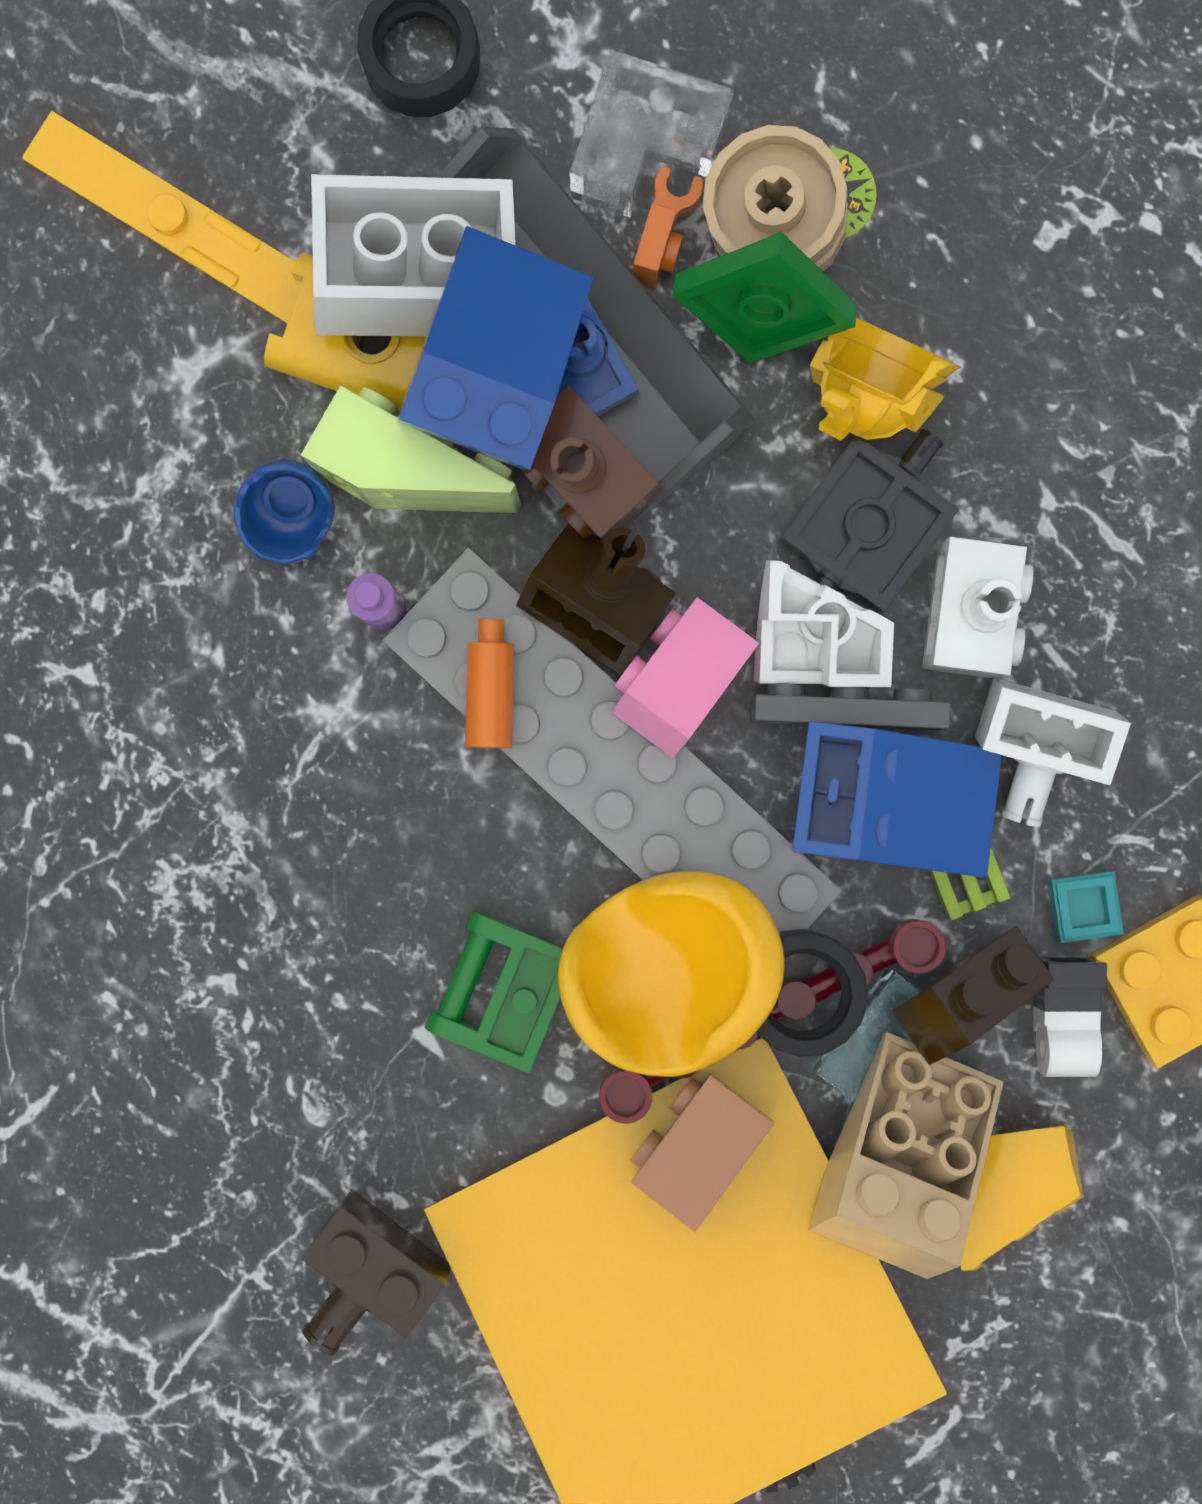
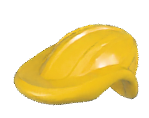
[558,871,785,1077]

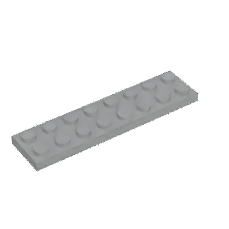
[382,547,842,933]

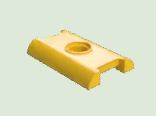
[264,252,427,413]

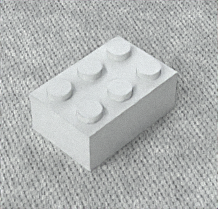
[311,174,515,336]

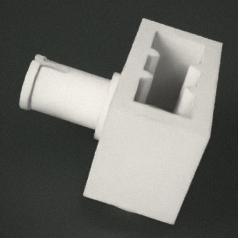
[922,537,1033,679]
[975,677,1131,827]

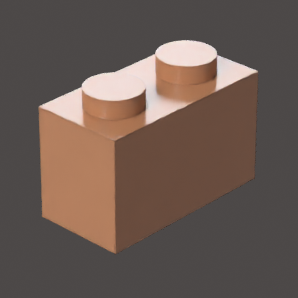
[630,1073,774,1232]

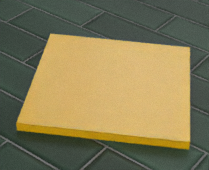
[424,1038,947,1504]

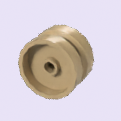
[703,125,848,271]

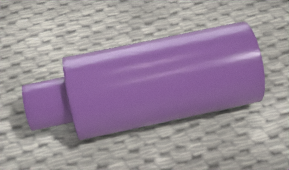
[346,573,406,630]

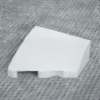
[754,560,894,687]

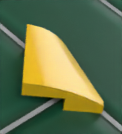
[960,1126,1084,1272]

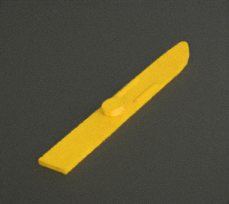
[22,110,302,324]

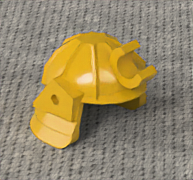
[810,317,961,441]

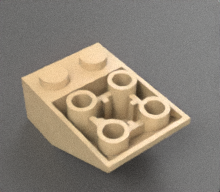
[808,1032,1004,1279]

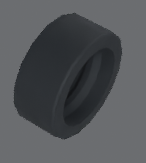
[357,0,480,117]
[756,929,868,1057]

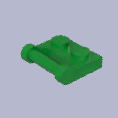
[425,910,563,1074]

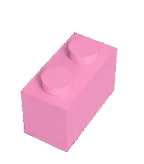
[611,597,759,758]

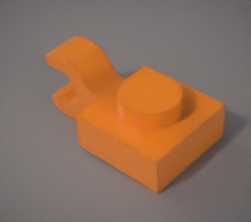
[633,166,703,289]

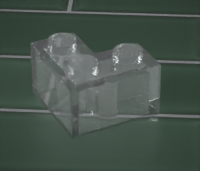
[569,49,734,217]

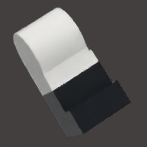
[1033,957,1107,1077]

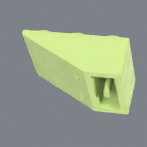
[301,385,521,513]

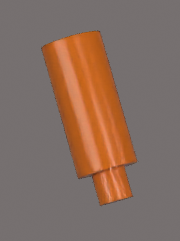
[465,619,514,748]

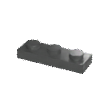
[750,683,950,730]

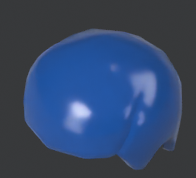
[233,458,335,565]

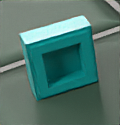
[1046,870,1124,943]

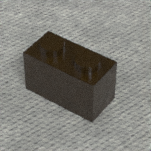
[891,926,1055,1065]

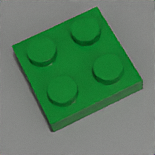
[672,232,858,363]

